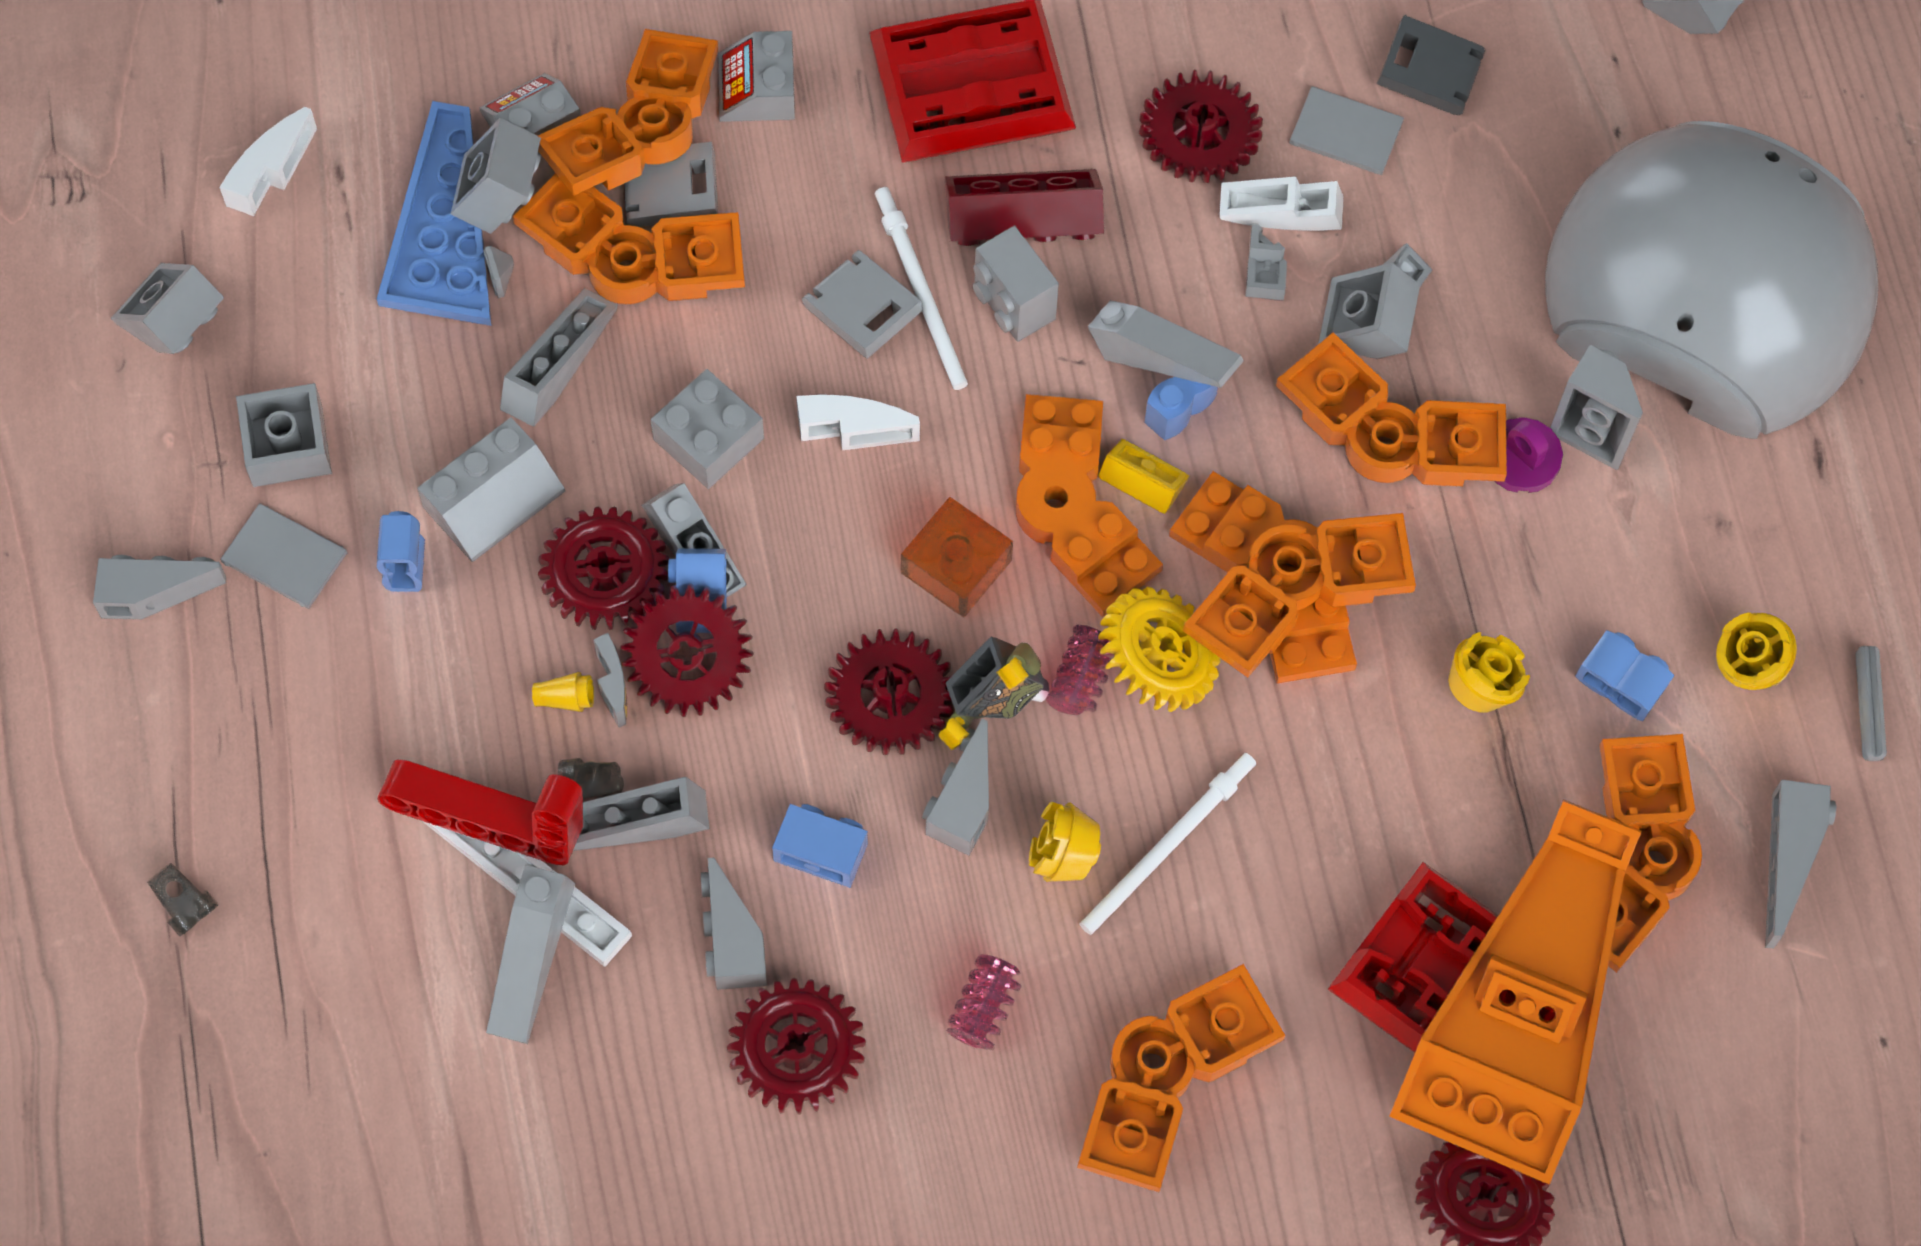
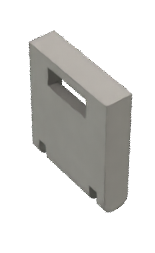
[624,142,718,227]
[802,250,922,359]

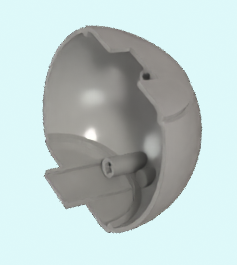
[1545,121,1878,439]

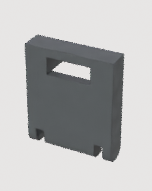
[1377,15,1485,115]

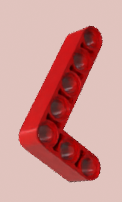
[377,759,583,866]

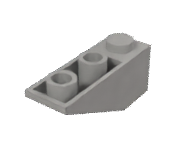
[642,483,747,597]
[93,555,226,620]
[922,718,989,856]
[701,858,767,990]

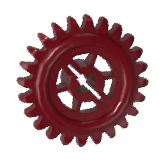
[1139,70,1263,183]
[538,507,670,631]
[620,584,754,717]
[824,628,954,755]
[727,978,866,1115]
[1415,1142,1555,1246]

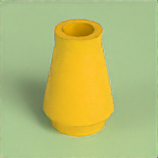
[532,672,594,712]

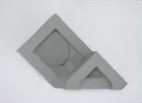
[1245,224,1287,301]

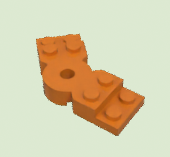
[537,29,719,196]
[513,173,745,304]
[1276,333,1507,487]
[1016,394,1163,617]
[1169,471,1357,684]
[1183,513,1416,678]
[1599,734,1702,973]
[1077,964,1286,1192]

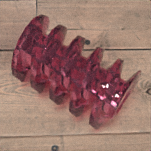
[1046,624,1114,715]
[947,954,1021,1050]

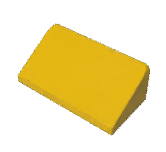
[1099,439,1190,514]

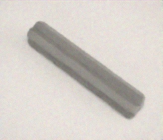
[1855,646,1887,761]

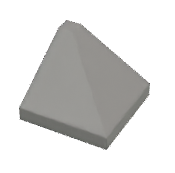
[1383,244,1432,286]
[483,246,514,298]

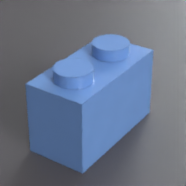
[772,804,868,888]

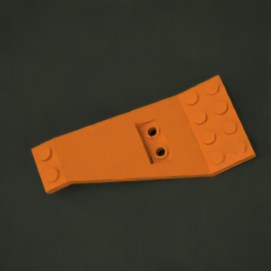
[1389,799,1641,1185]

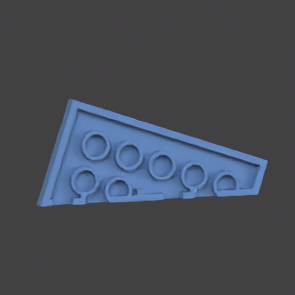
[377,101,492,326]

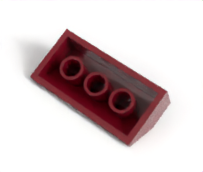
[945,169,1104,246]

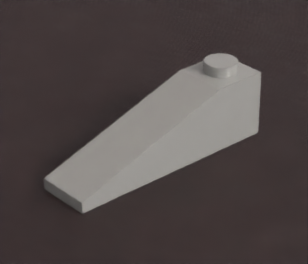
[500,288,618,427]
[1088,300,1243,388]
[573,777,710,851]
[1765,780,1836,949]
[486,865,575,1044]

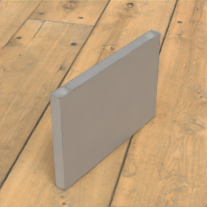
[1289,86,1404,175]
[221,503,347,609]

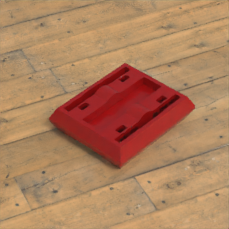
[869,0,1076,163]
[1327,862,1556,1053]

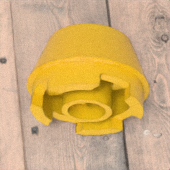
[1716,613,1797,690]
[1448,632,1530,713]
[1029,802,1101,882]

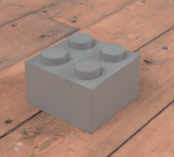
[451,117,541,234]
[973,225,1059,342]
[650,369,764,489]
[236,383,332,487]

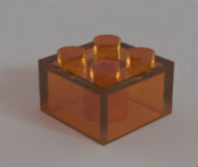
[901,497,1013,618]

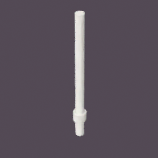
[875,187,968,390]
[1079,753,1256,935]

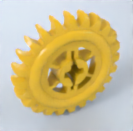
[1098,586,1220,712]

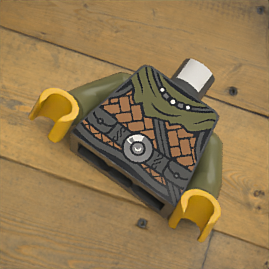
[938,637,1049,750]

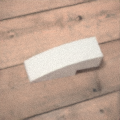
[220,107,317,216]
[1219,177,1343,231]
[796,394,920,450]

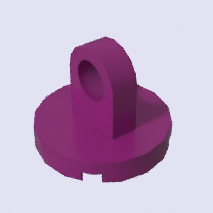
[1494,417,1563,493]

